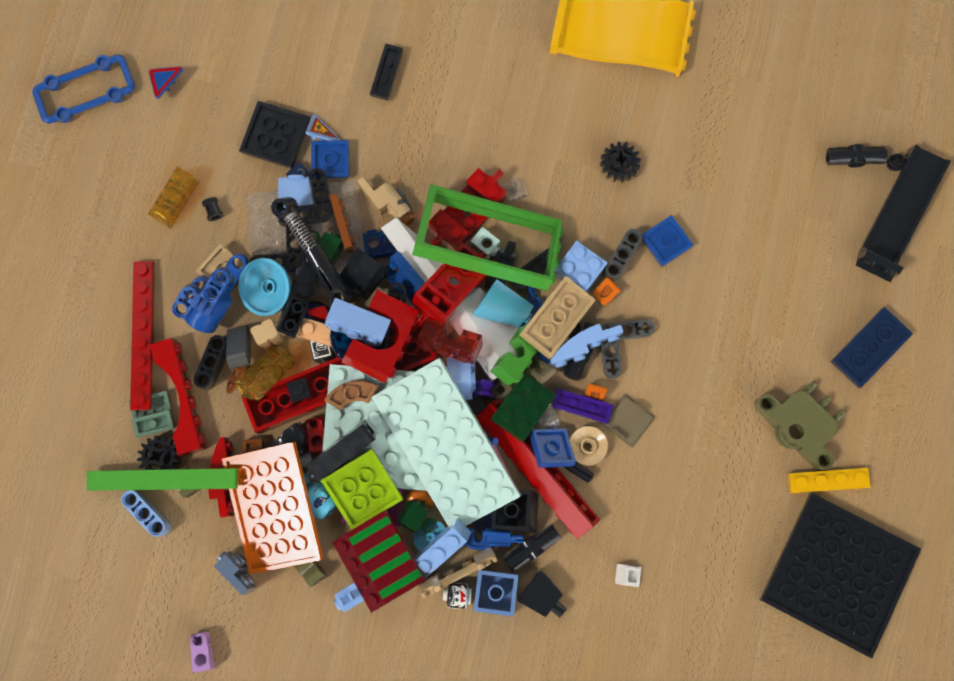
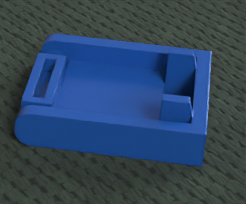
[385,251,425,302]

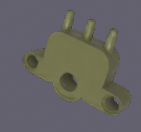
[754,381,846,470]

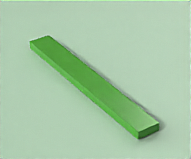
[87,468,238,491]

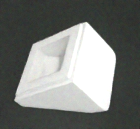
[615,564,642,587]

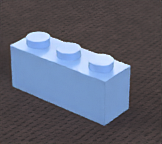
[325,298,391,347]
[414,518,471,578]

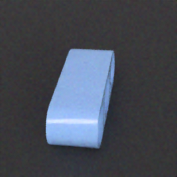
[121,490,171,536]

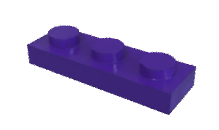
[552,388,613,424]

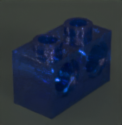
[362,230,398,259]

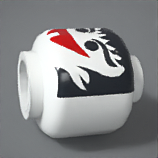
[443,582,472,609]

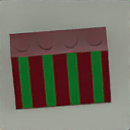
[332,509,426,613]

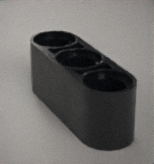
[194,335,227,390]

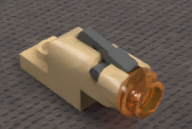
[357,177,415,226]

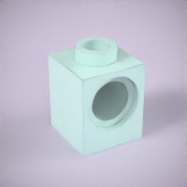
[471,227,501,259]

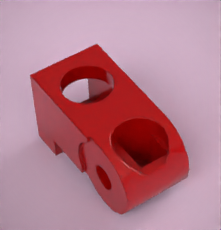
[306,416,325,456]

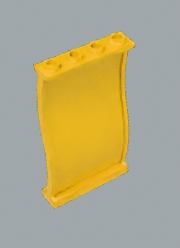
[550,0,696,77]

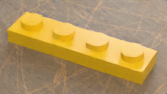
[788,468,871,493]

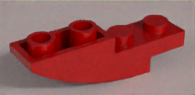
[208,437,234,518]

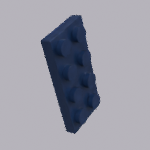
[830,307,913,388]

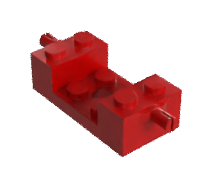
[428,168,507,250]
[412,243,489,328]

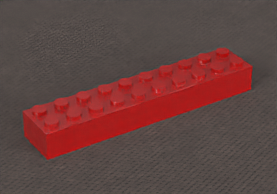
[241,324,437,434]

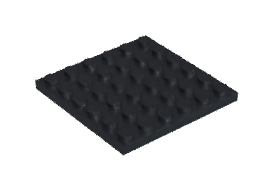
[759,493,921,658]

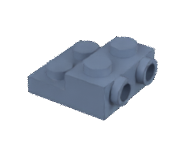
[214,551,256,595]

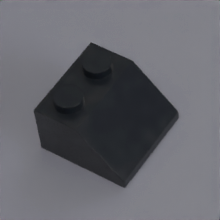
[491,490,539,533]

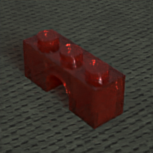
[418,318,483,364]

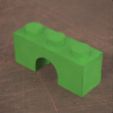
[490,324,539,386]

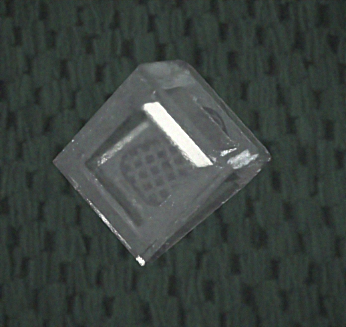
[502,177,529,202]

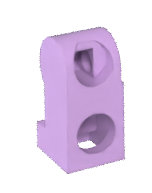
[190,631,216,672]

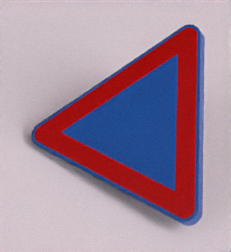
[149,66,183,99]

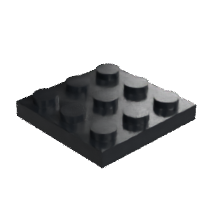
[239,101,311,169]

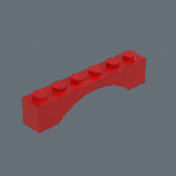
[149,338,206,456]

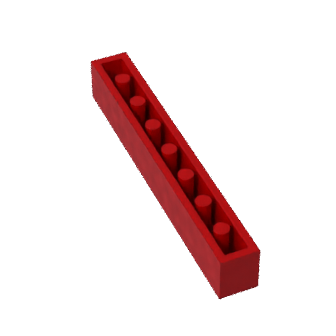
[476,398,601,539]

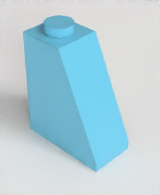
[473,280,534,328]

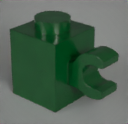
[311,231,344,264]
[395,500,437,533]

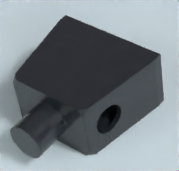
[517,570,567,618]

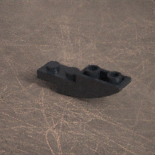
[276,261,318,338]

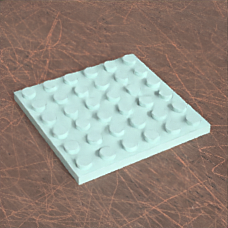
[320,364,427,491]

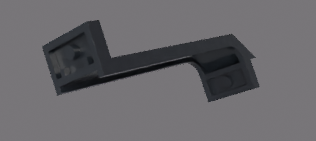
[856,145,951,283]

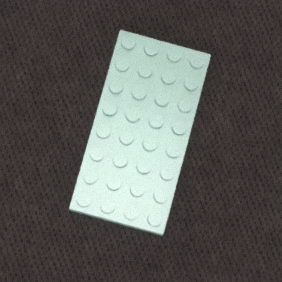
[372,357,521,526]

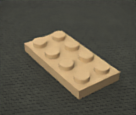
[519,276,595,359]

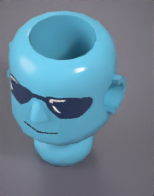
[303,473,337,519]

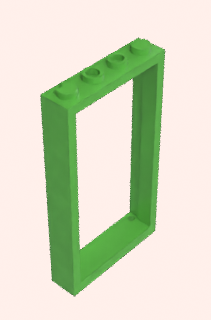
[412,184,564,291]

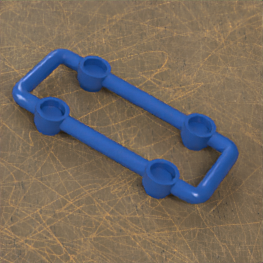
[32,54,135,124]

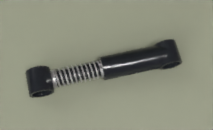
[271,197,355,305]

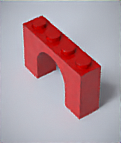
[342,290,419,383]

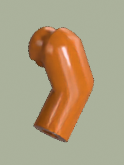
[407,490,435,508]

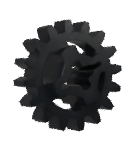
[600,141,641,183]
[137,435,181,470]

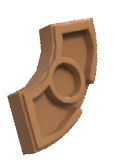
[324,380,379,410]

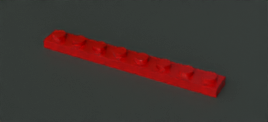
[130,261,154,411]

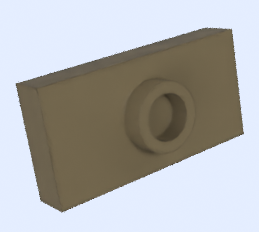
[523,356,556,384]

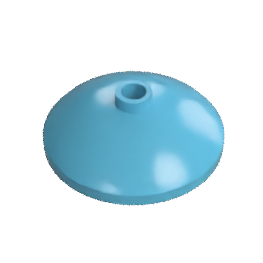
[238,258,291,316]

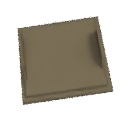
[602,394,656,448]

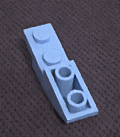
[549,324,623,368]

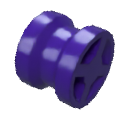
[474,379,494,399]

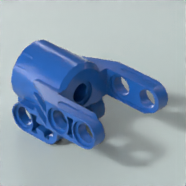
[172,253,249,333]

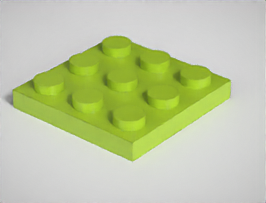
[321,448,403,530]

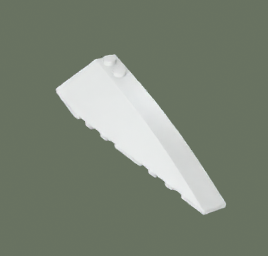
[381,217,522,381]

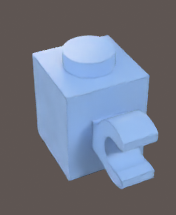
[334,583,364,612]

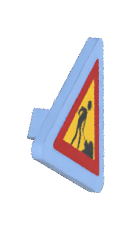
[305,114,341,141]

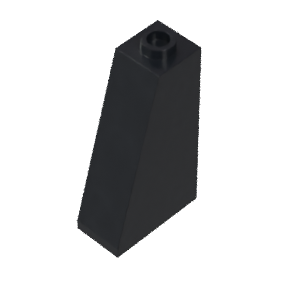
[306,419,377,482]

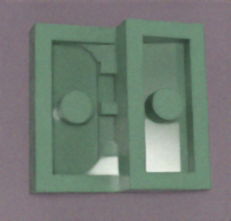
[129,390,175,438]

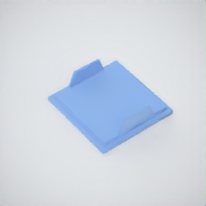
[278,175,316,213]

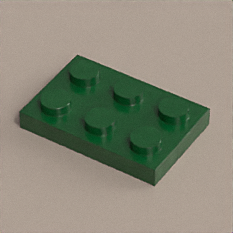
[490,372,556,443]

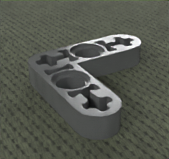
[600,319,655,380]

